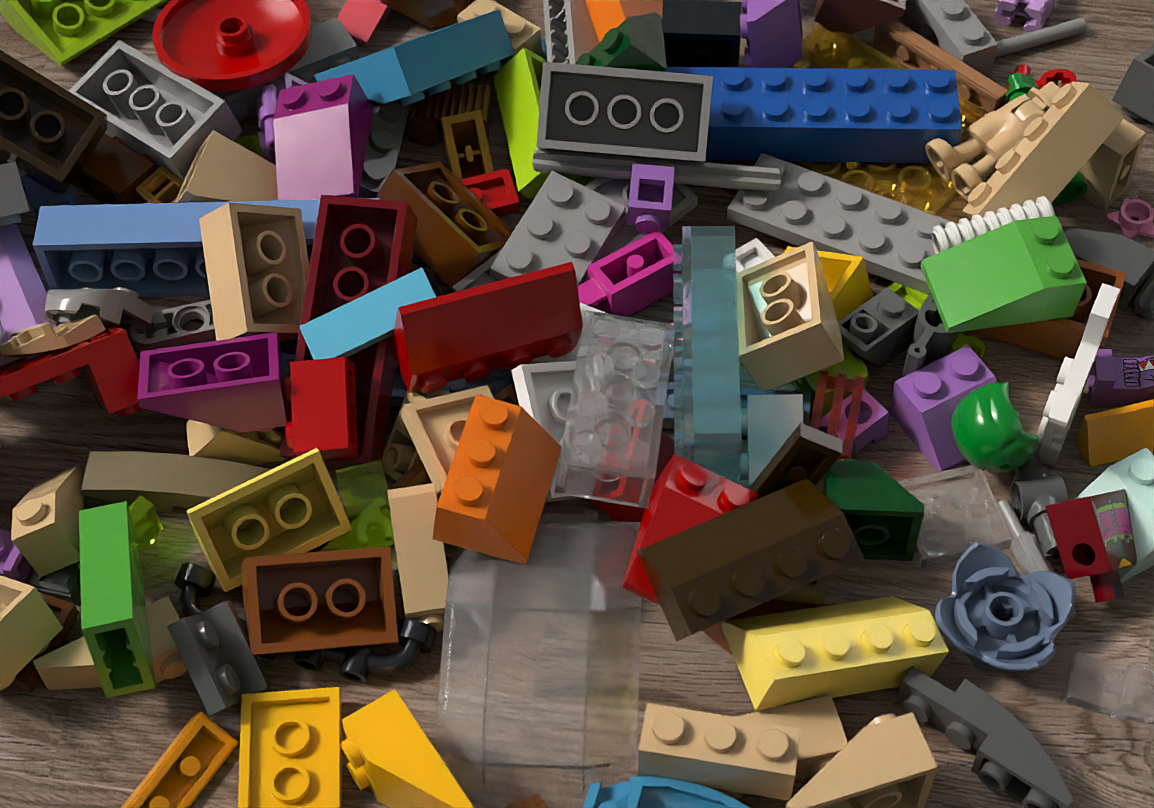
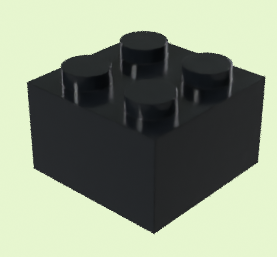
[662,0,742,68]

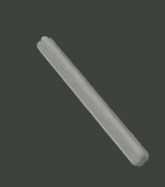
[532,148,782,192]

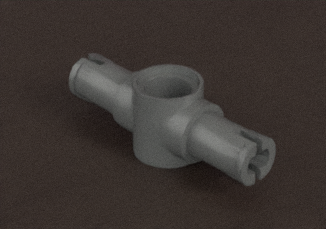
[1010,451,1068,563]

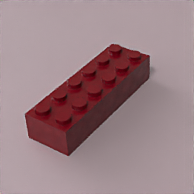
[280,195,418,474]

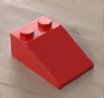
[622,454,758,605]

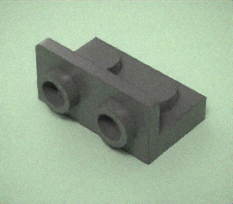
[167,601,270,716]

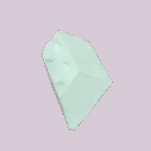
[1075,448,1154,583]

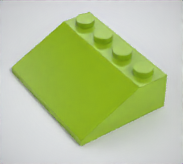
[0,0,169,66]

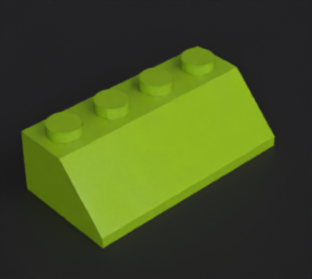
[493,48,597,199]

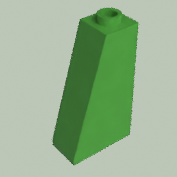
[79,501,156,699]

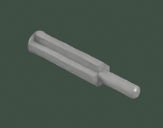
[996,499,1076,621]

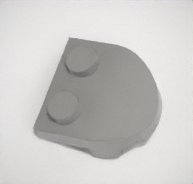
[43,287,154,325]

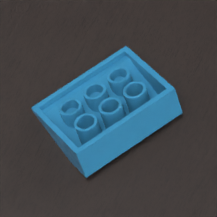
[314,9,515,106]

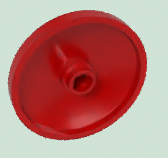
[152,0,313,92]

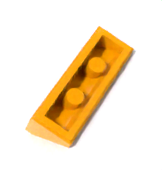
[1076,399,1154,467]
[121,712,239,808]

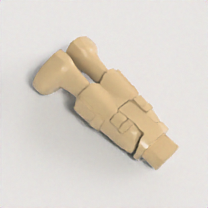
[925,81,1060,200]

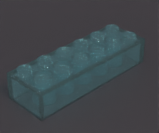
[673,226,742,484]

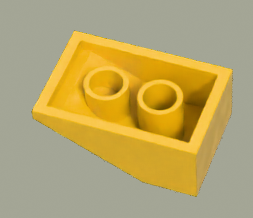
[340,689,474,808]

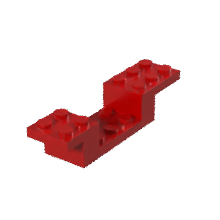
[0,326,143,417]

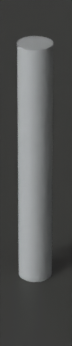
[995,18,1086,58]

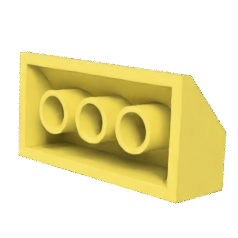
[721,596,949,711]

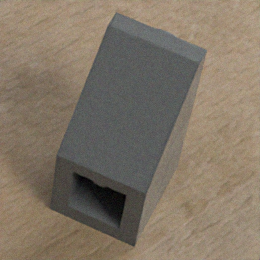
[838,287,919,367]

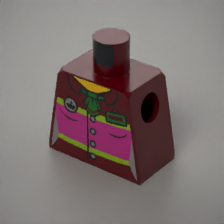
[1045,489,1137,603]

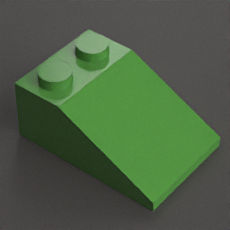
[920,216,1087,334]

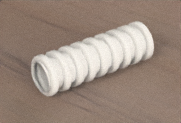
[931,196,1055,254]

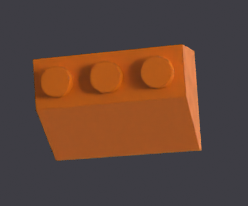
[432,394,562,565]

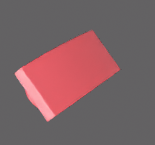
[337,0,391,47]

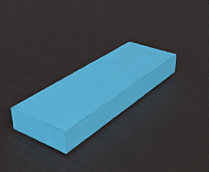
[299,268,437,360]

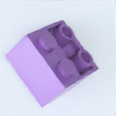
[740,0,803,68]

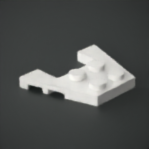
[1037,283,1120,467]

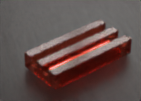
[810,370,865,461]

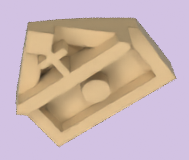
[0,314,106,358]

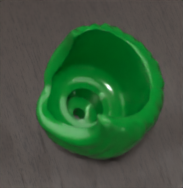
[951,382,1040,473]

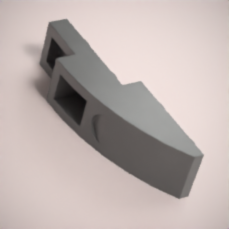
[896,666,1074,808]

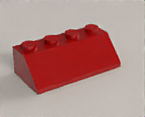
[391,262,583,393]

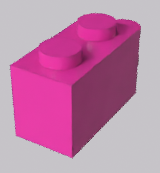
[577,230,683,319]

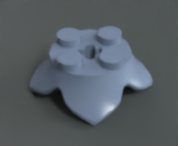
[935,541,1076,671]

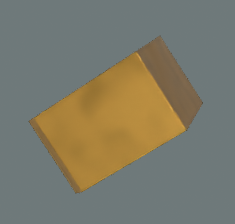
[440,110,494,180]

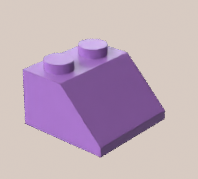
[889,345,997,476]

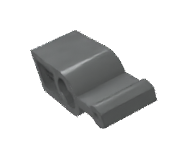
[901,292,960,378]

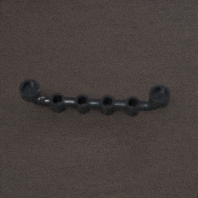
[174,563,437,683]

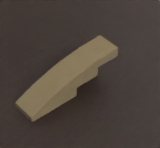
[80,451,272,514]

